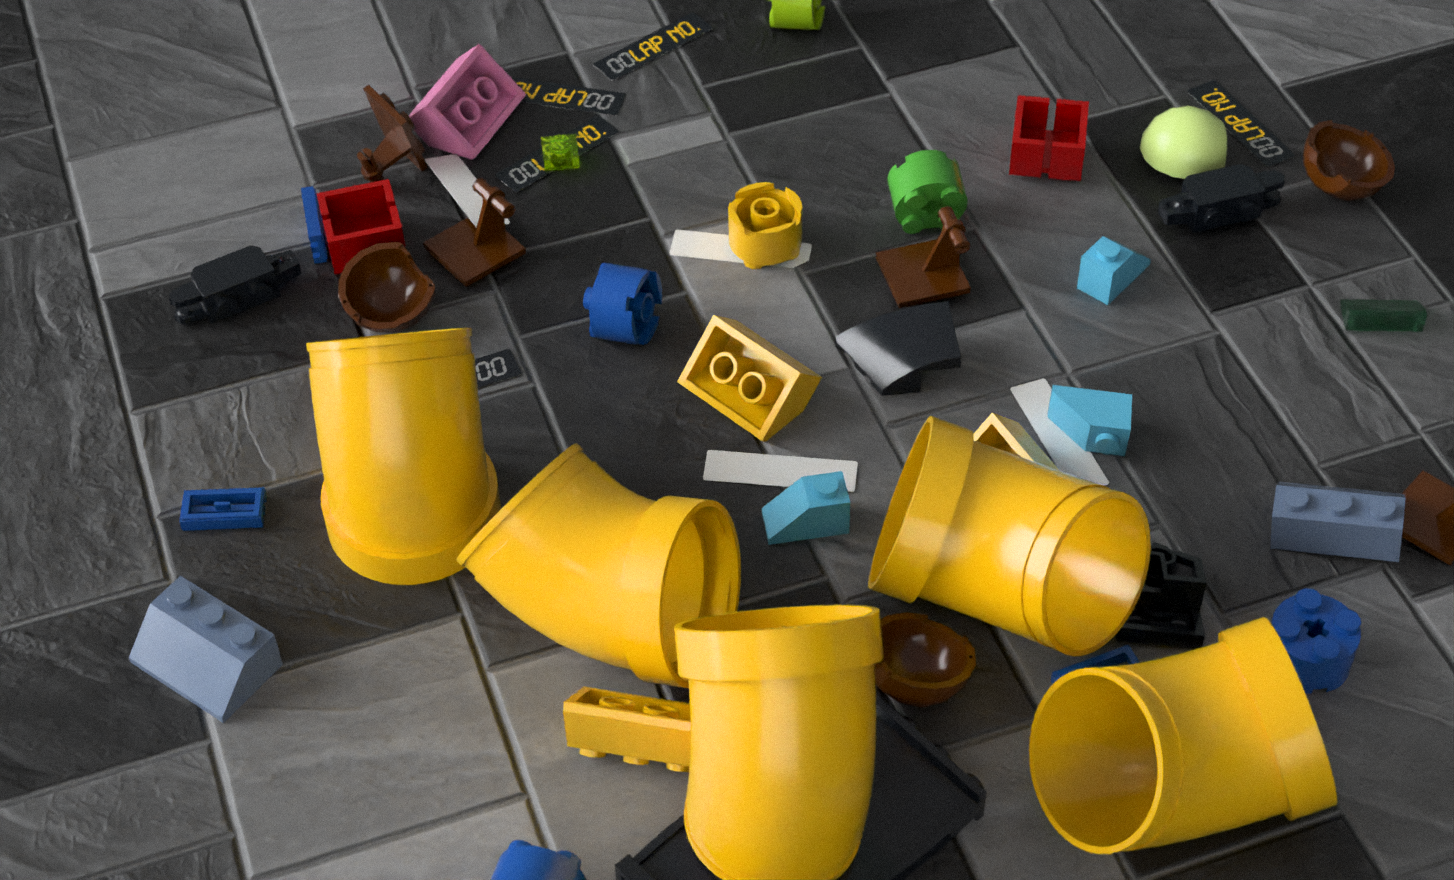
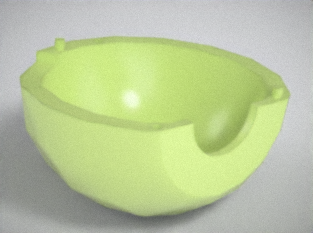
[1140,106,1227,179]

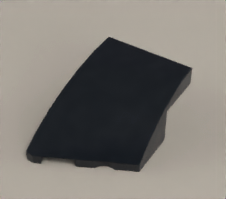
[835,301,961,396]
[1116,542,1207,649]

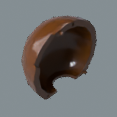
[1303,120,1395,201]
[338,242,436,333]
[874,612,976,708]

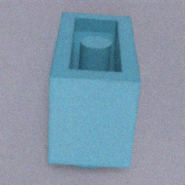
[1077,236,1151,305]
[1047,385,1132,456]
[761,471,850,545]

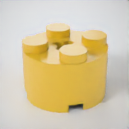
[728,182,802,269]

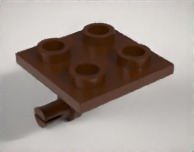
[357,85,428,183]
[423,178,526,287]
[875,206,971,308]
[1402,470,1454,566]

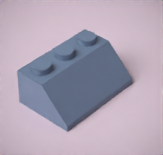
[1270,482,1406,562]
[129,576,283,723]

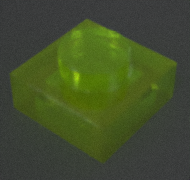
[541,134,580,171]

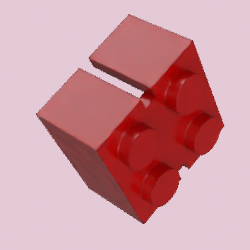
[1009,95,1089,181]
[316,179,406,274]

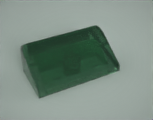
[1340,299,1427,332]

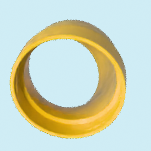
[306,328,501,585]
[868,416,1151,657]
[456,443,741,689]
[674,605,883,880]
[1029,617,1337,854]

